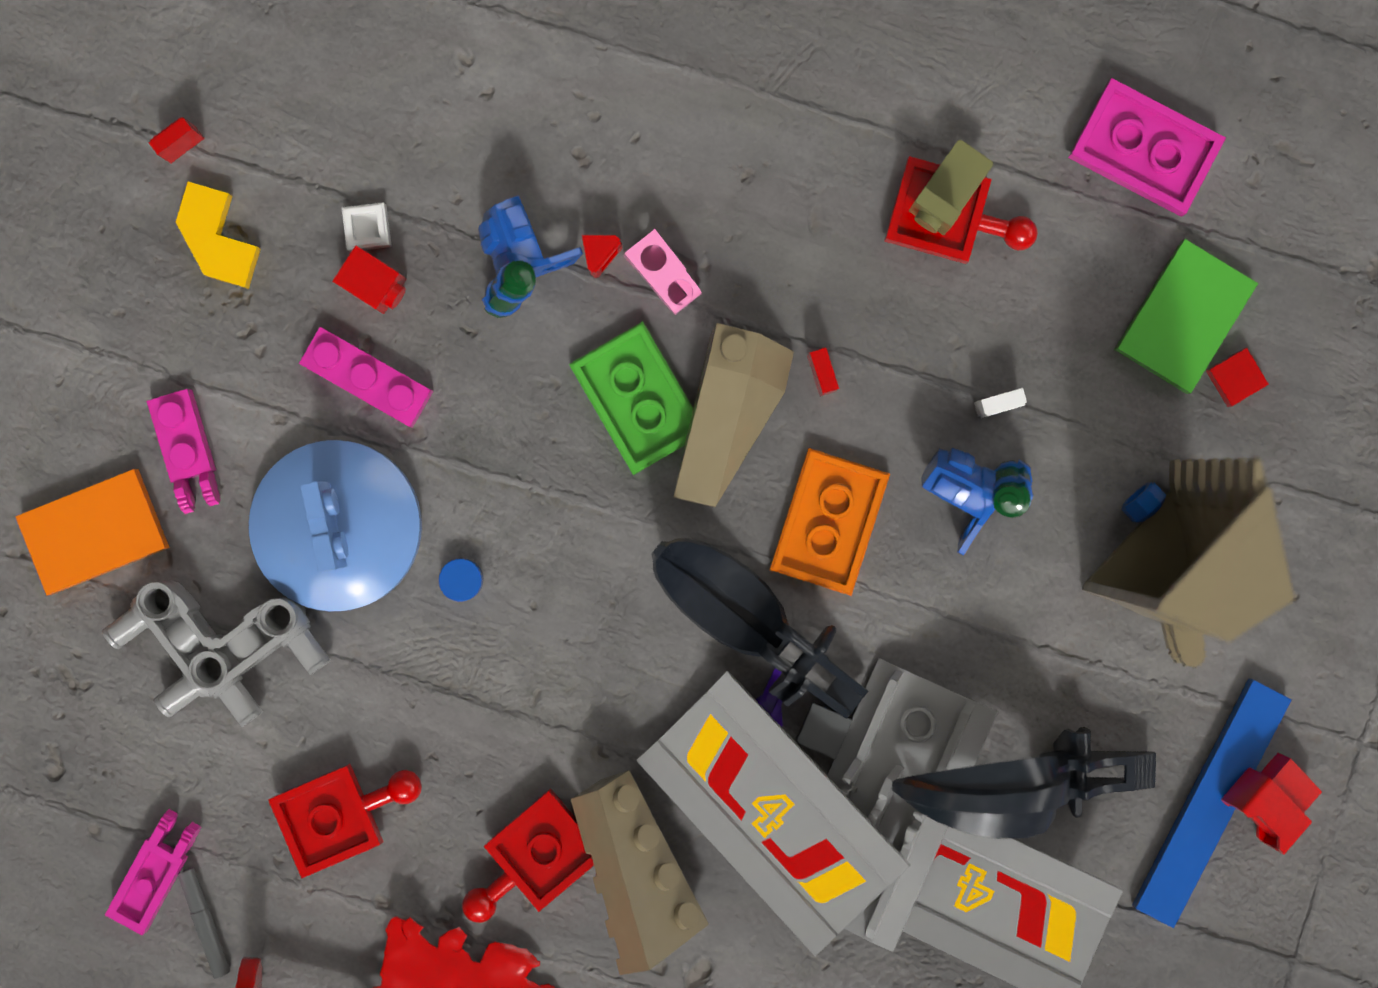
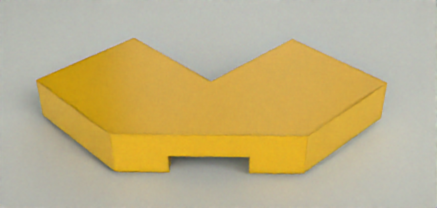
[176,181,261,289]

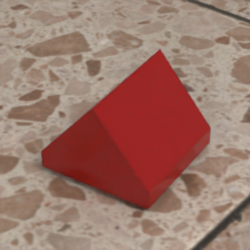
[582,235,623,278]

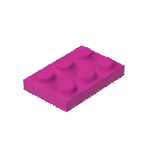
[1068,78,1226,217]

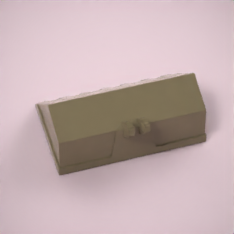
[1082,457,1295,668]

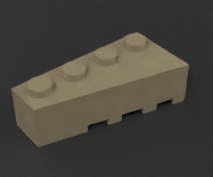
[571,770,709,975]

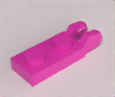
[147,389,221,514]
[105,809,202,935]

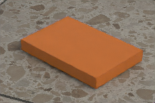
[769,448,890,596]
[15,469,170,596]

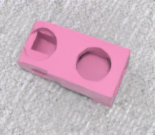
[624,229,702,315]

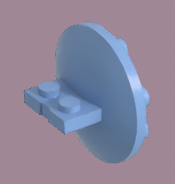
[249,440,422,611]

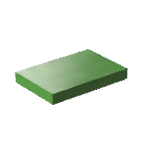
[1114,239,1258,394]
[569,321,693,475]

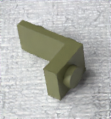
[909,140,993,235]

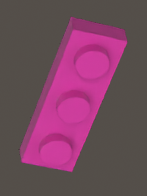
[299,327,433,428]

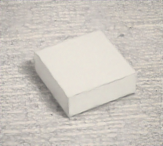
[342,202,392,252]
[974,388,1027,418]

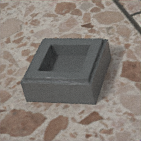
[796,701,852,759]

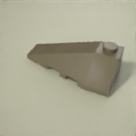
[673,323,794,507]

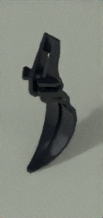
[651,538,869,719]
[892,727,1156,839]

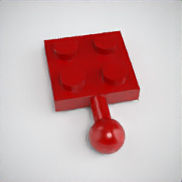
[884,156,1038,264]
[268,764,422,879]
[462,788,594,923]

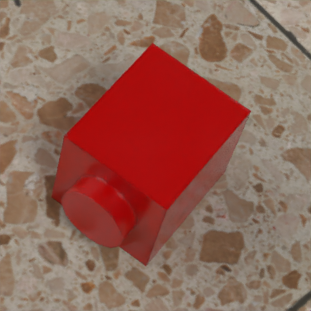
[332,245,407,314]

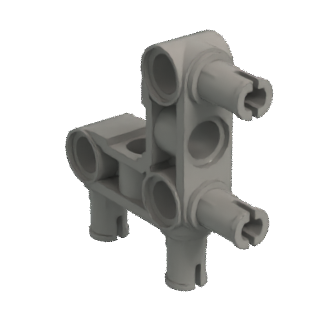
[102,580,331,727]

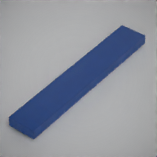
[1132,678,1292,928]

